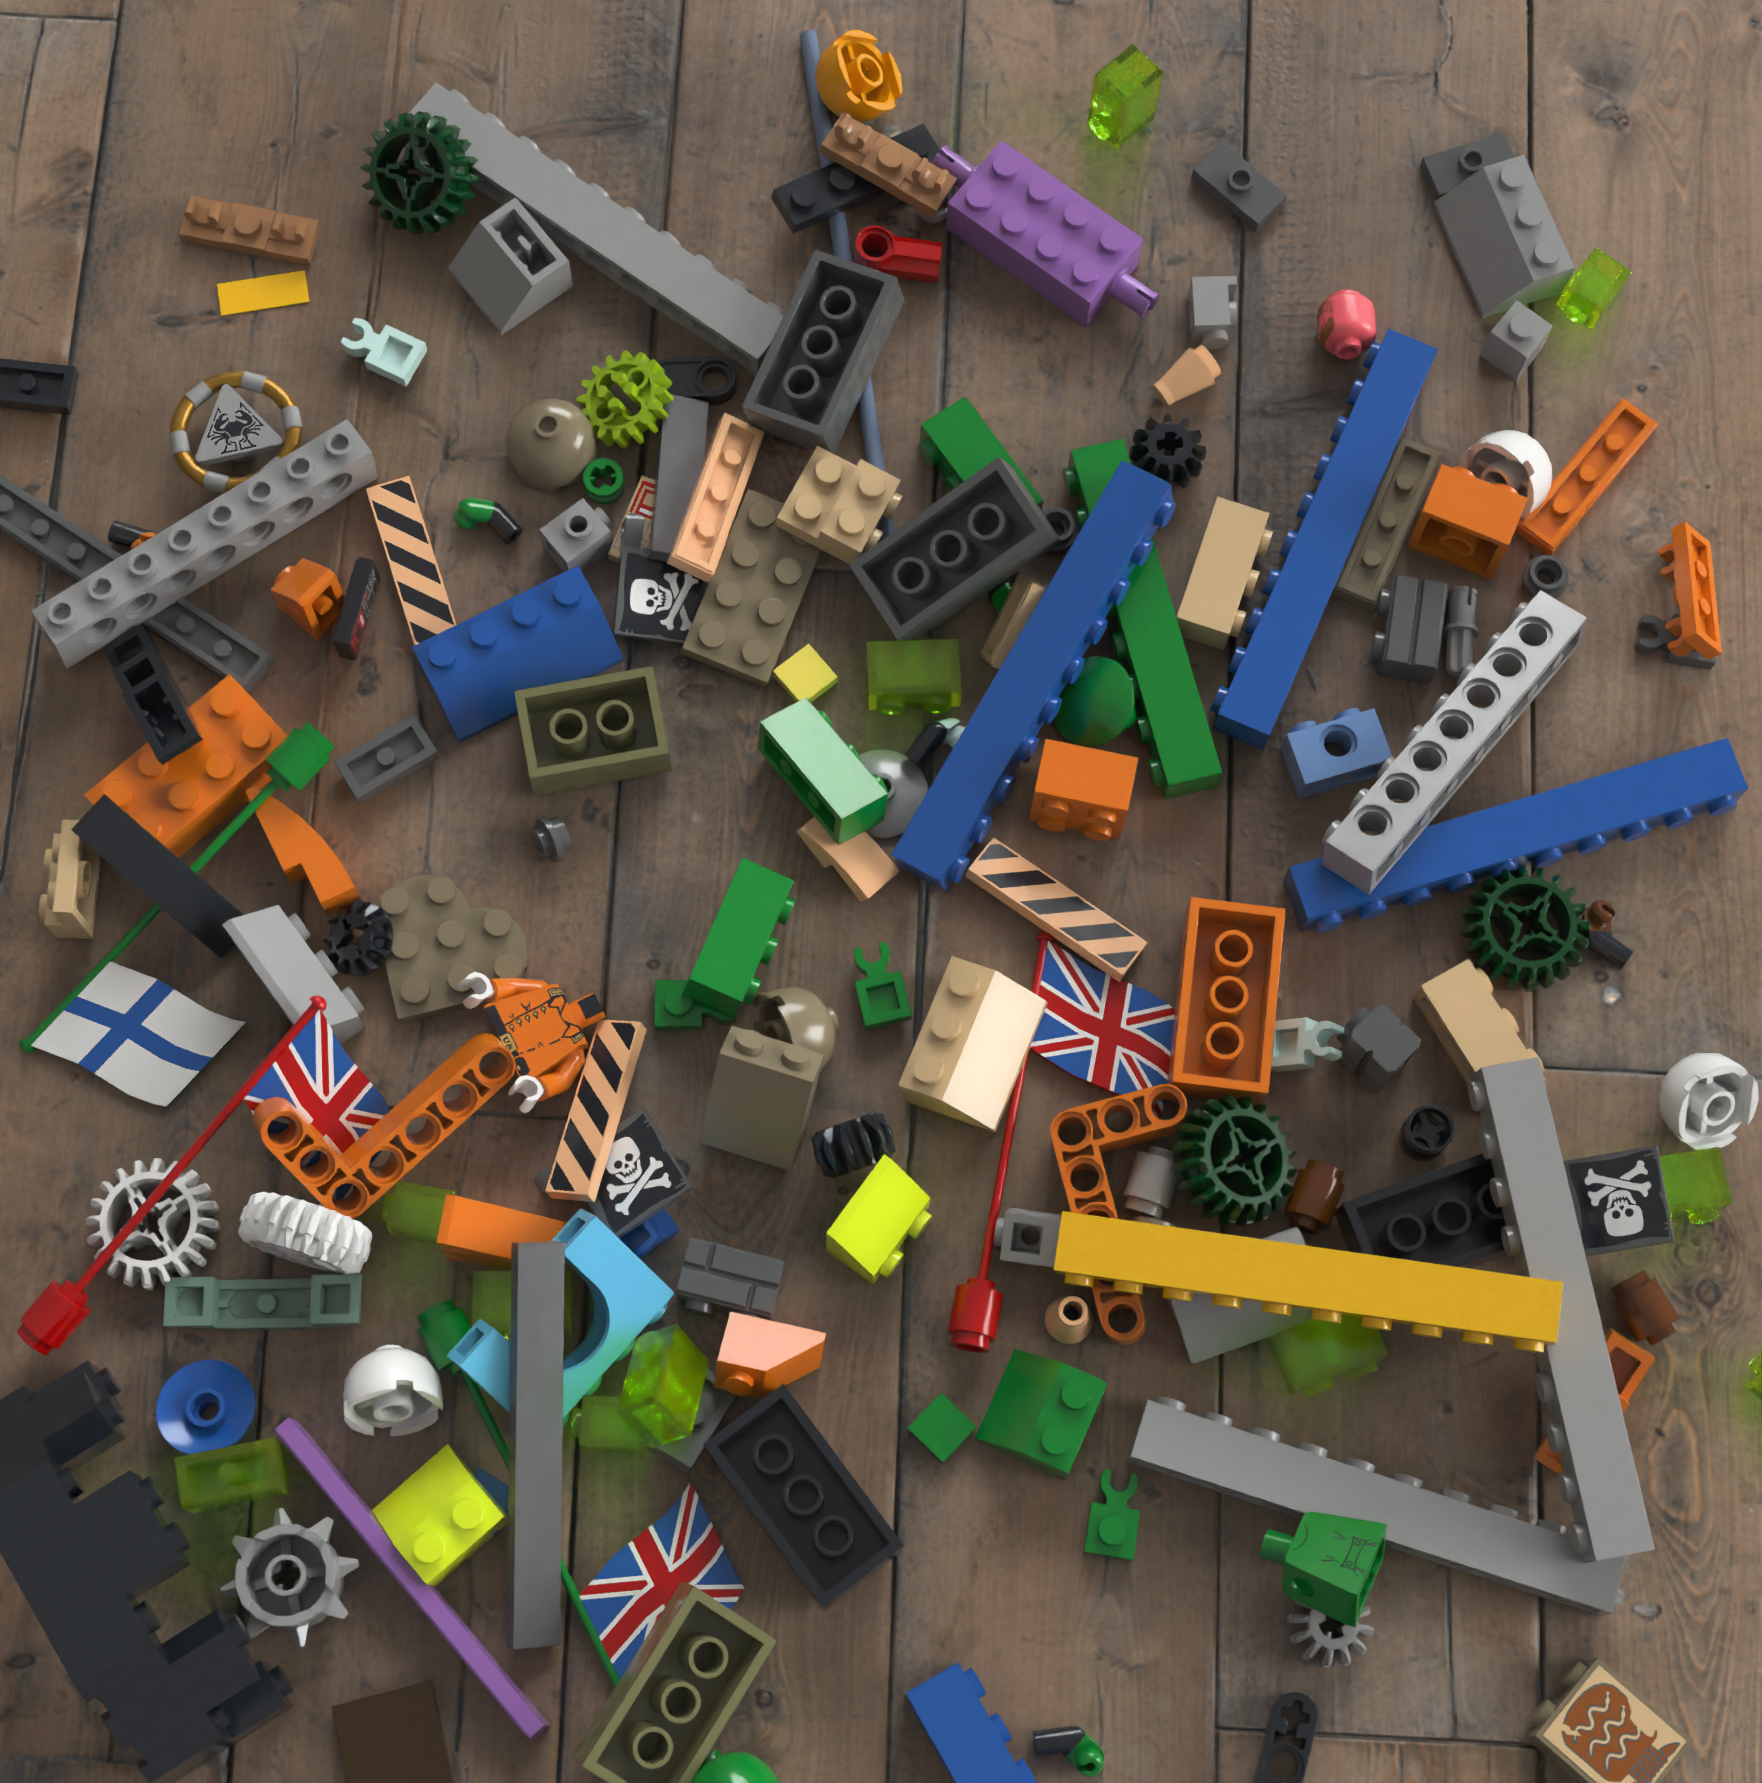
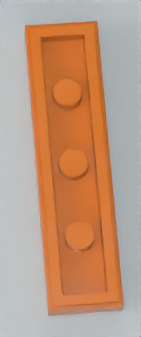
[1515,398,1658,555]

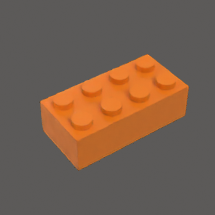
[84,674,287,858]
[1167,897,1286,1105]

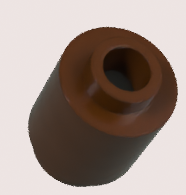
[1284,1159,1345,1235]
[1611,1270,1680,1346]

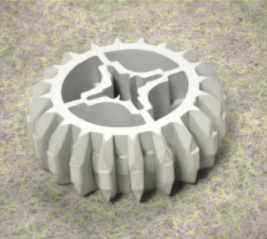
[86,1158,221,1290]
[238,1192,373,1274]

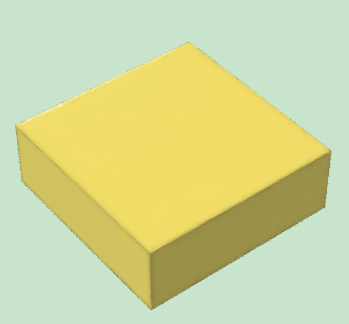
[773,643,838,703]

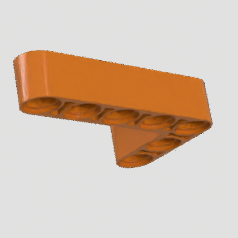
[253,1033,516,1219]
[1050,1084,1188,1345]

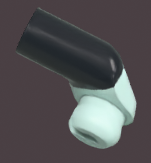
[904,718,965,768]

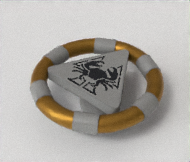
[169,371,303,494]

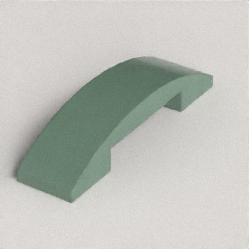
[163,1274,362,1331]

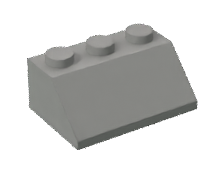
[1433,155,1575,318]
[222,905,365,1044]

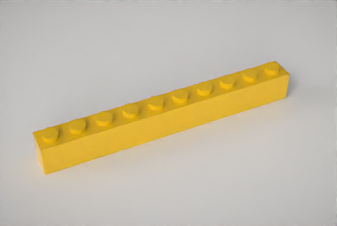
[1054,1211,1564,1353]

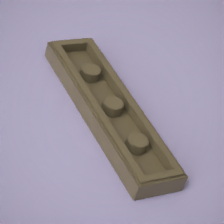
[1332,436,1442,611]

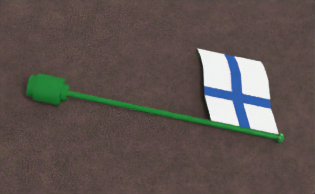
[19,721,335,1107]

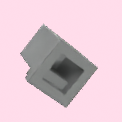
[1187,276,1237,349]
[994,1208,1062,1268]

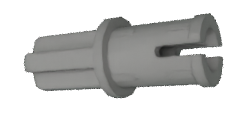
[1442,586,1479,678]

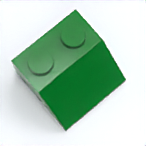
[975,1349,1108,1480]

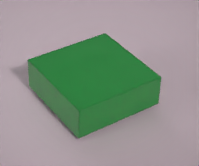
[907,1393,977,1464]

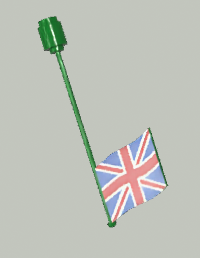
[417,1300,744,1688]

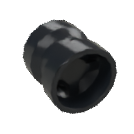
[1399,1105,1455,1161]

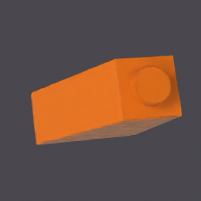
[436,1194,569,1270]

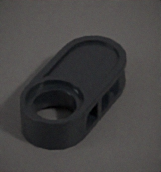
[657,357,737,406]

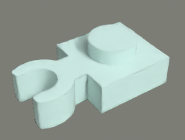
[341,318,428,387]
[1271,1017,1344,1072]

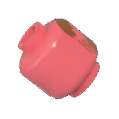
[1317,290,1377,360]

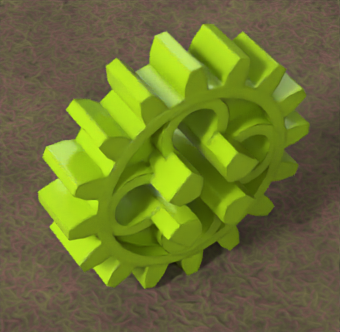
[576,350,674,449]

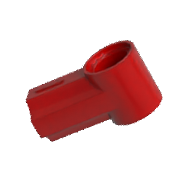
[853,225,942,283]

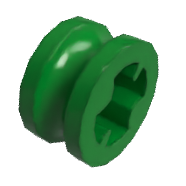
[583,458,625,504]

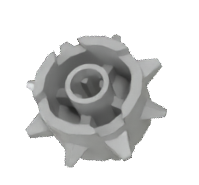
[221,1508,359,1648]

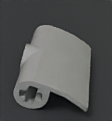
[1166,1227,1315,1363]

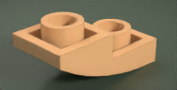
[796,816,899,902]

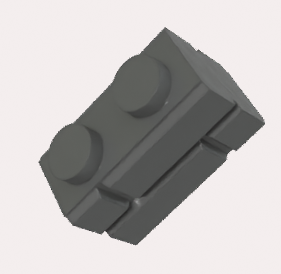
[1370,575,1448,683]
[1336,1004,1421,1094]
[675,1237,786,1321]

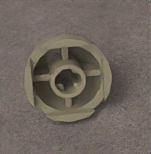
[506,398,598,492]
[752,987,839,1069]

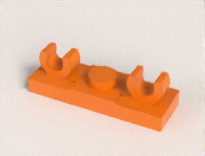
[1658,522,1722,660]

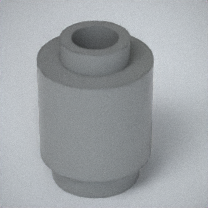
[1123,1146,1181,1220]

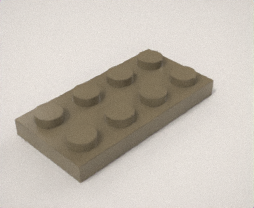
[680,488,821,688]

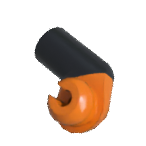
[108,520,158,550]

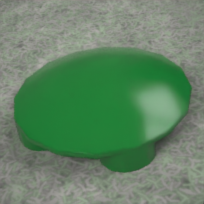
[1053,656,1136,747]

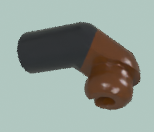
[1582,900,1634,970]

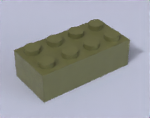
[571,1581,777,1783]

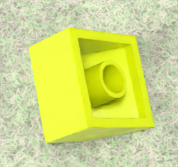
[826,1154,932,1284]
[372,1444,508,1586]

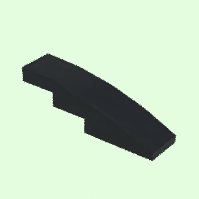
[102,623,203,765]
[71,794,244,959]

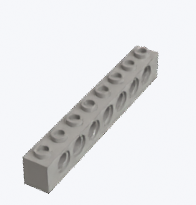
[31,419,379,669]
[1322,590,1587,895]

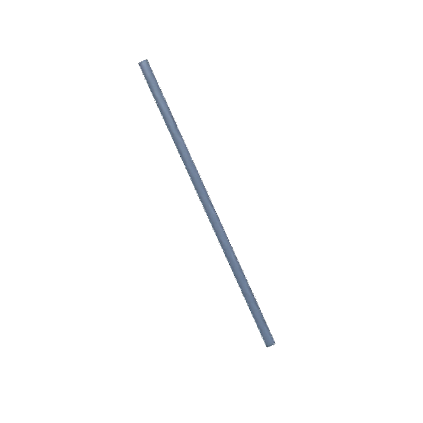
[800,30,895,542]

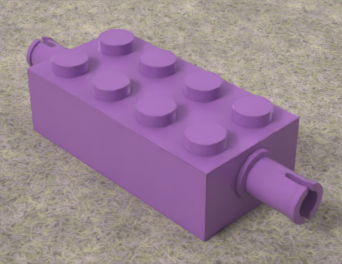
[931,140,1159,327]

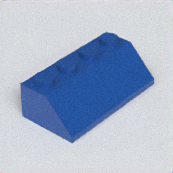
[412,566,624,743]

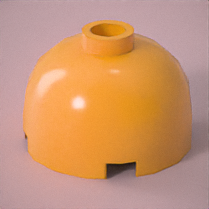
[815,30,903,123]

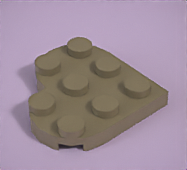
[380,875,529,1024]

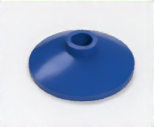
[156,1359,256,1457]

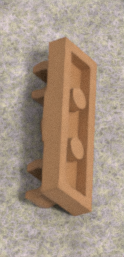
[819,112,957,219]
[179,195,321,266]

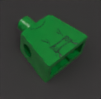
[1260,1511,1387,1627]

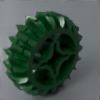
[360,111,480,234]
[1461,865,1590,992]
[1171,1095,1298,1226]

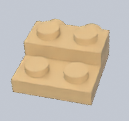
[775,445,903,564]
[39,820,101,939]

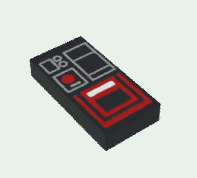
[332,557,380,660]

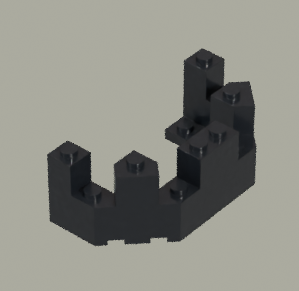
[0,1360,294,1783]

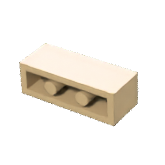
[1176,496,1273,651]
[1413,959,1546,1085]

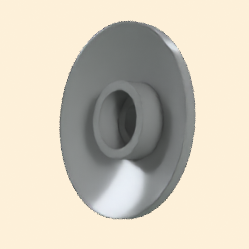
[859,750,928,839]

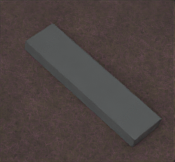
[648,394,709,561]

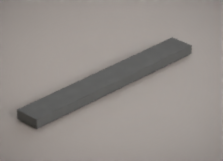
[0,475,275,694]
[507,1241,565,1649]

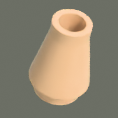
[1152,345,1221,407]
[1045,1295,1093,1344]

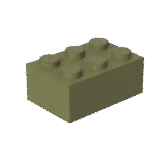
[514,666,672,796]

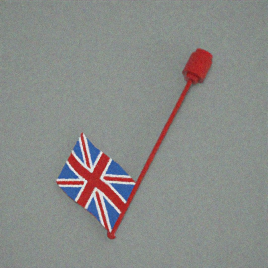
[947,931,1175,1353]
[17,995,391,1355]

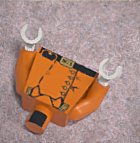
[458,972,606,1113]

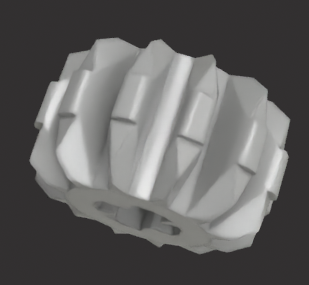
[1287,1600,1374,1669]

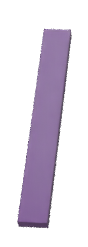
[275,1418,551,1738]

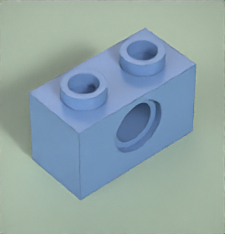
[1281,708,1392,799]

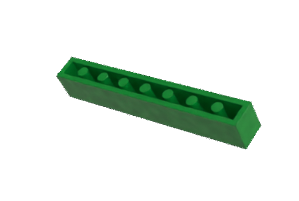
[1063,438,1222,800]

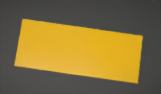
[217,270,310,316]

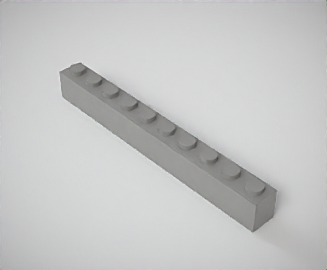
[409,83,785,377]
[1468,1057,1655,1562]
[1126,1396,1627,1617]

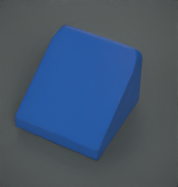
[619,1209,679,1260]

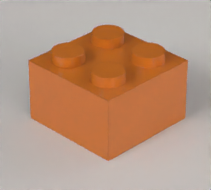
[1407,464,1528,580]
[1029,739,1138,841]

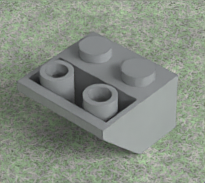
[448,197,573,335]

